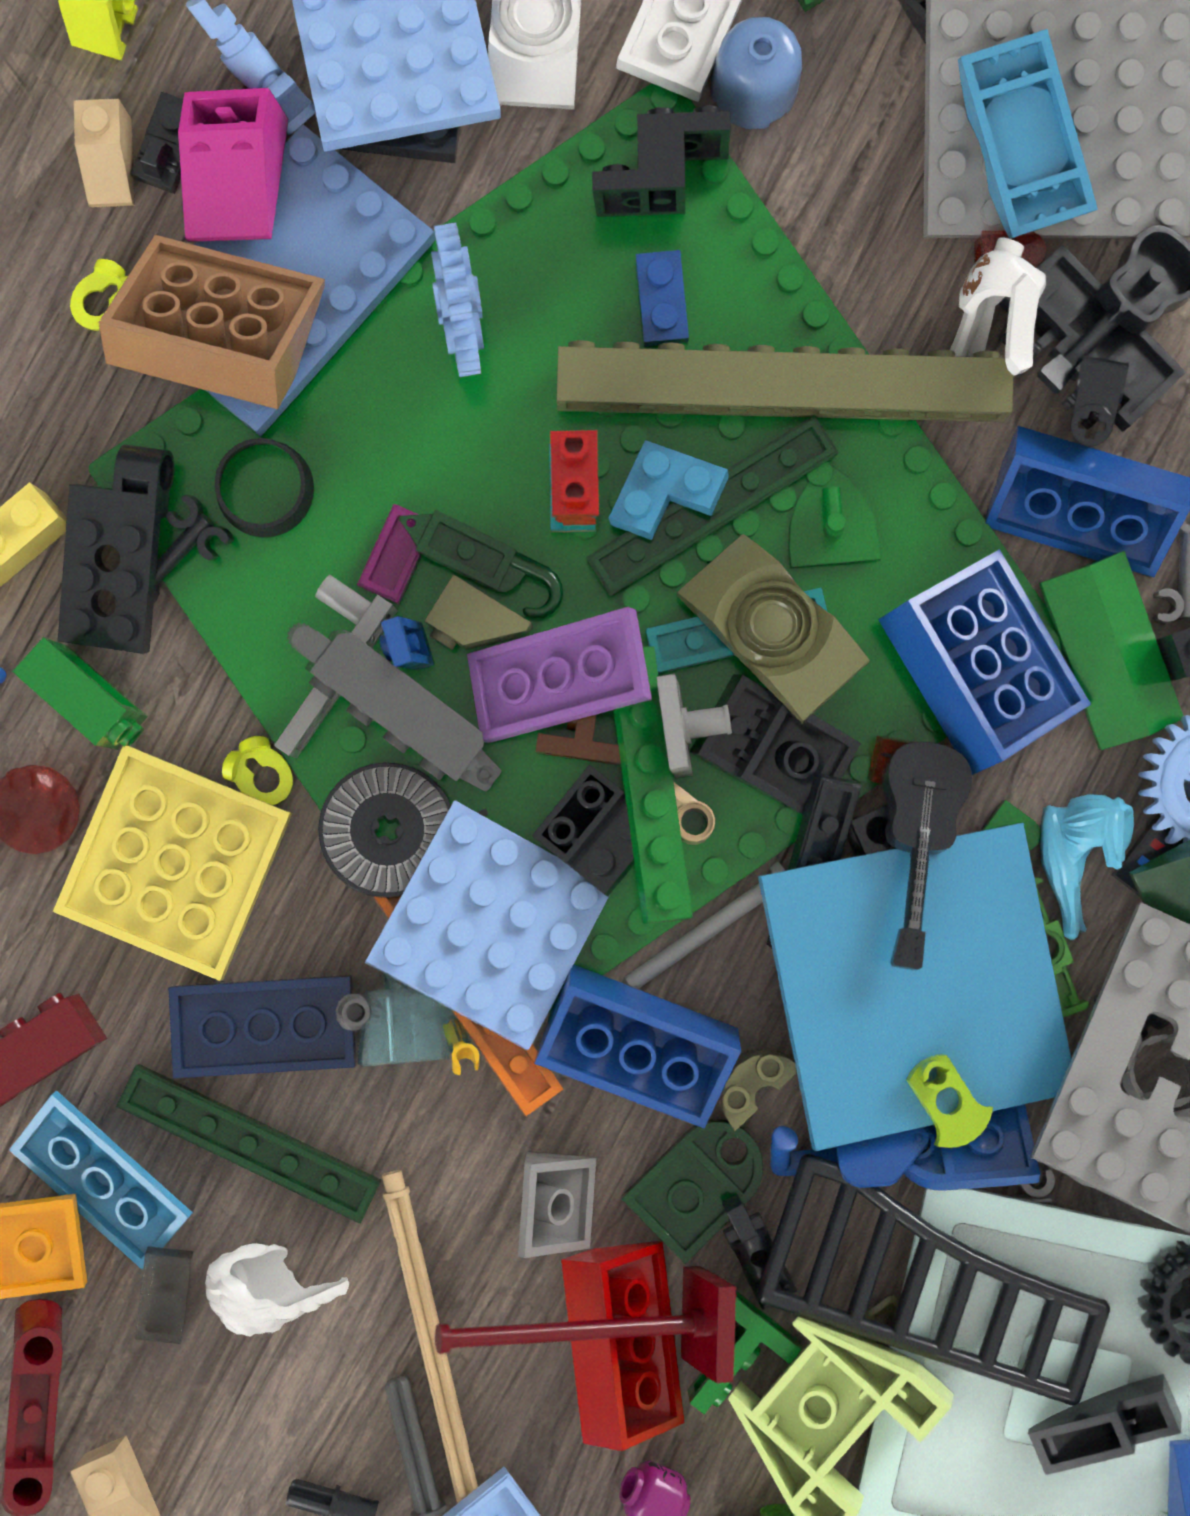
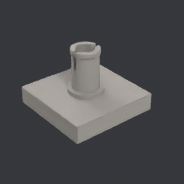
[657,674,732,778]

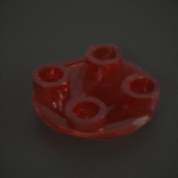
[0,765,80,854]

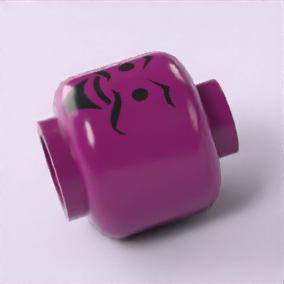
[619,1460,691,1516]

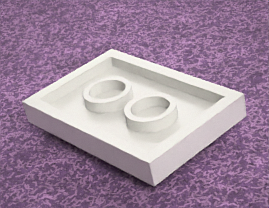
[616,0,742,102]

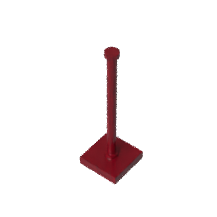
[435,1266,736,1383]

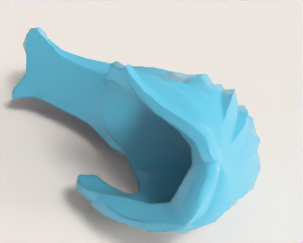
[1040,794,1134,940]

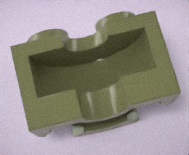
[720,1049,797,1131]

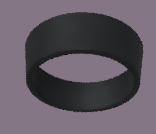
[215,438,314,537]

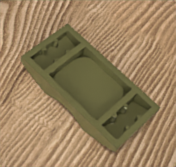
[677,534,870,723]

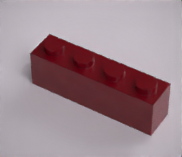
[0,992,107,1107]

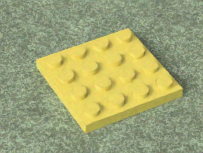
[53,746,293,981]

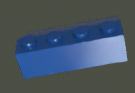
[878,549,1091,775]

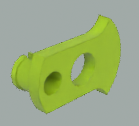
[906,1054,993,1148]

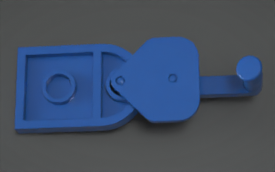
[770,1104,1041,1191]

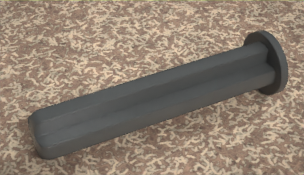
[385,1376,447,1516]

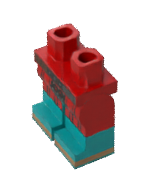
[549,430,599,533]

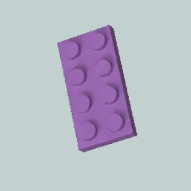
[467,607,652,743]

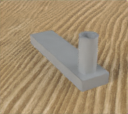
[274,575,398,758]

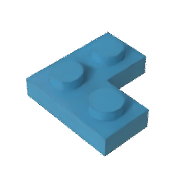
[609,440,729,540]

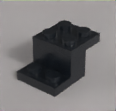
[592,106,731,217]

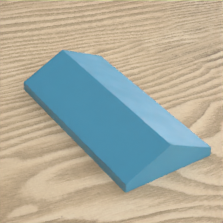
[9,1090,193,1270]

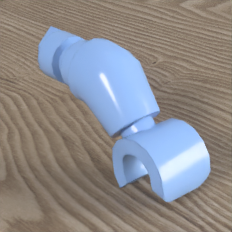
[186,0,316,135]

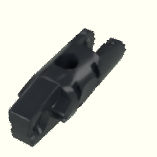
[721,1195,797,1309]

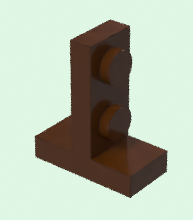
[536,714,621,766]

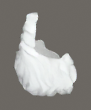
[205,1243,349,1337]

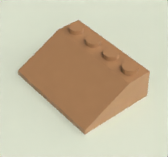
[99,235,325,409]

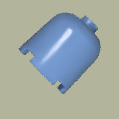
[711,17,802,129]

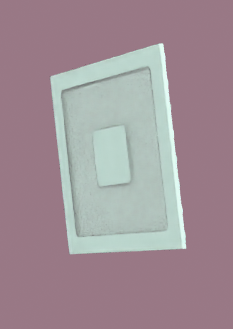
[857,1188,1190,1516]

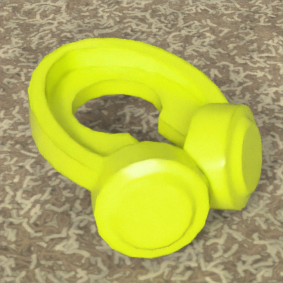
[70,259,128,331]
[222,736,293,805]

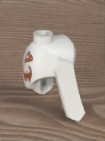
[950,238,1046,376]

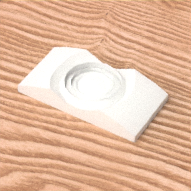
[488,0,581,110]

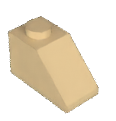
[74,99,134,207]
[70,1435,161,1516]

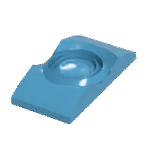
[958,29,1098,239]

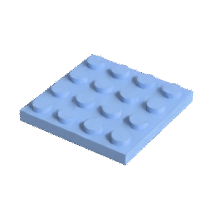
[292,0,501,152]
[365,800,609,1050]

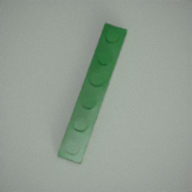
[614,646,693,924]

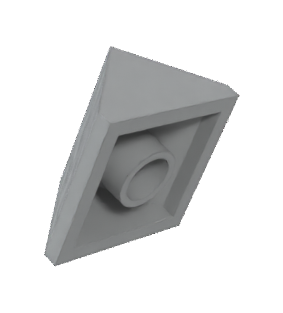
[518,1152,596,1258]

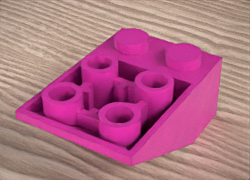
[178,88,289,242]

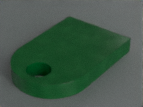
[621,1119,763,1264]

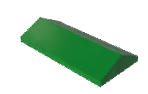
[1039,551,1183,750]

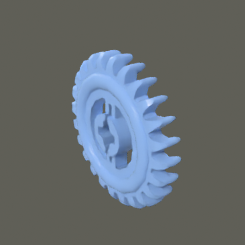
[1138,715,1190,844]

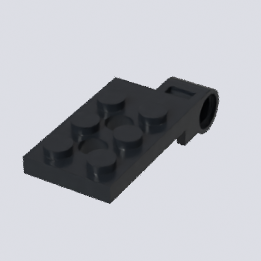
[58,444,175,654]

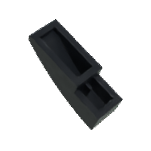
[1028,1373,1182,1475]

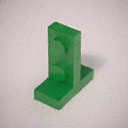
[687,1290,801,1414]

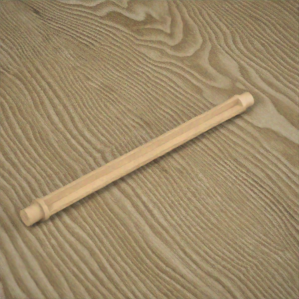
[382,1170,478,1504]

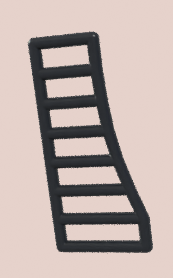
[756,1154,1110,1406]

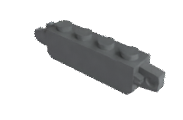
[286,622,502,792]

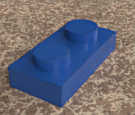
[635,250,689,347]
[380,616,434,670]

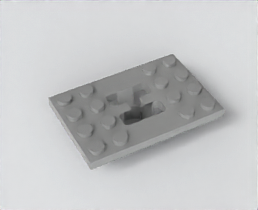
[1030,903,1190,1233]

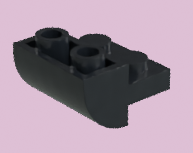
[532,764,634,897]

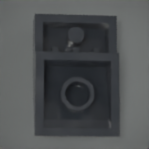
[690,674,861,815]

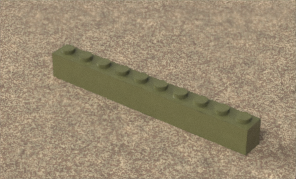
[557,340,1013,422]

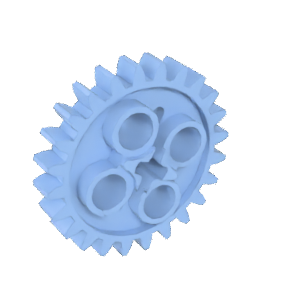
[431,222,484,377]

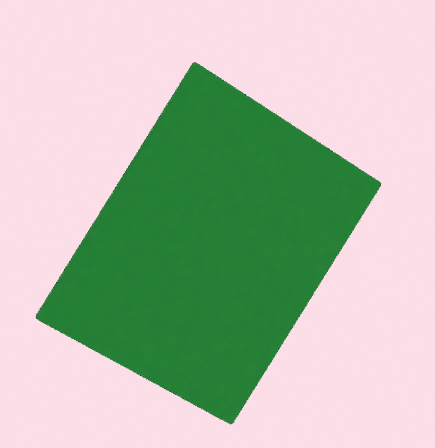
[89,83,1065,1013]

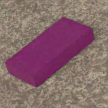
[357,504,422,605]

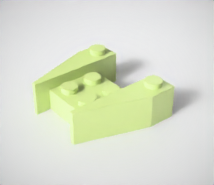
[728,1315,954,1516]

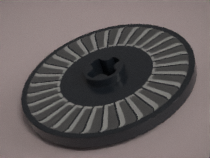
[318,762,451,898]

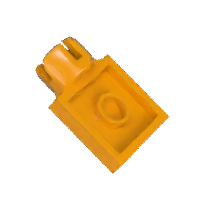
[0,1194,87,1299]

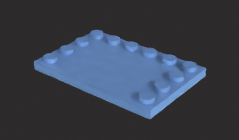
[194,124,436,437]

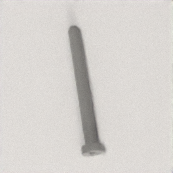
[622,861,785,989]

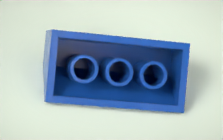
[985,426,1190,578]
[535,964,741,1129]

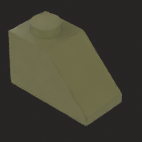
[425,575,533,650]

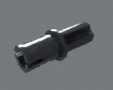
[286,1479,379,1516]

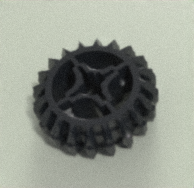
[1137,1240,1190,1365]

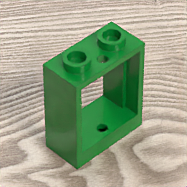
[12,637,148,750]

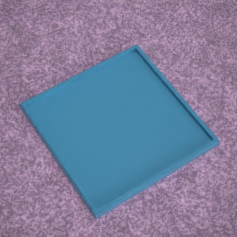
[758,823,1071,1151]

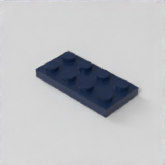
[168,975,357,1078]

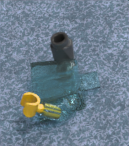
[336,973,479,1075]

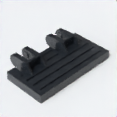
[999,244,1186,432]

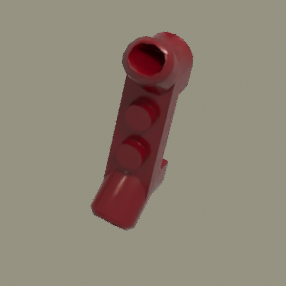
[1,1299,63,1516]

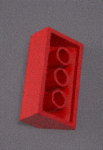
[561,1241,685,1451]

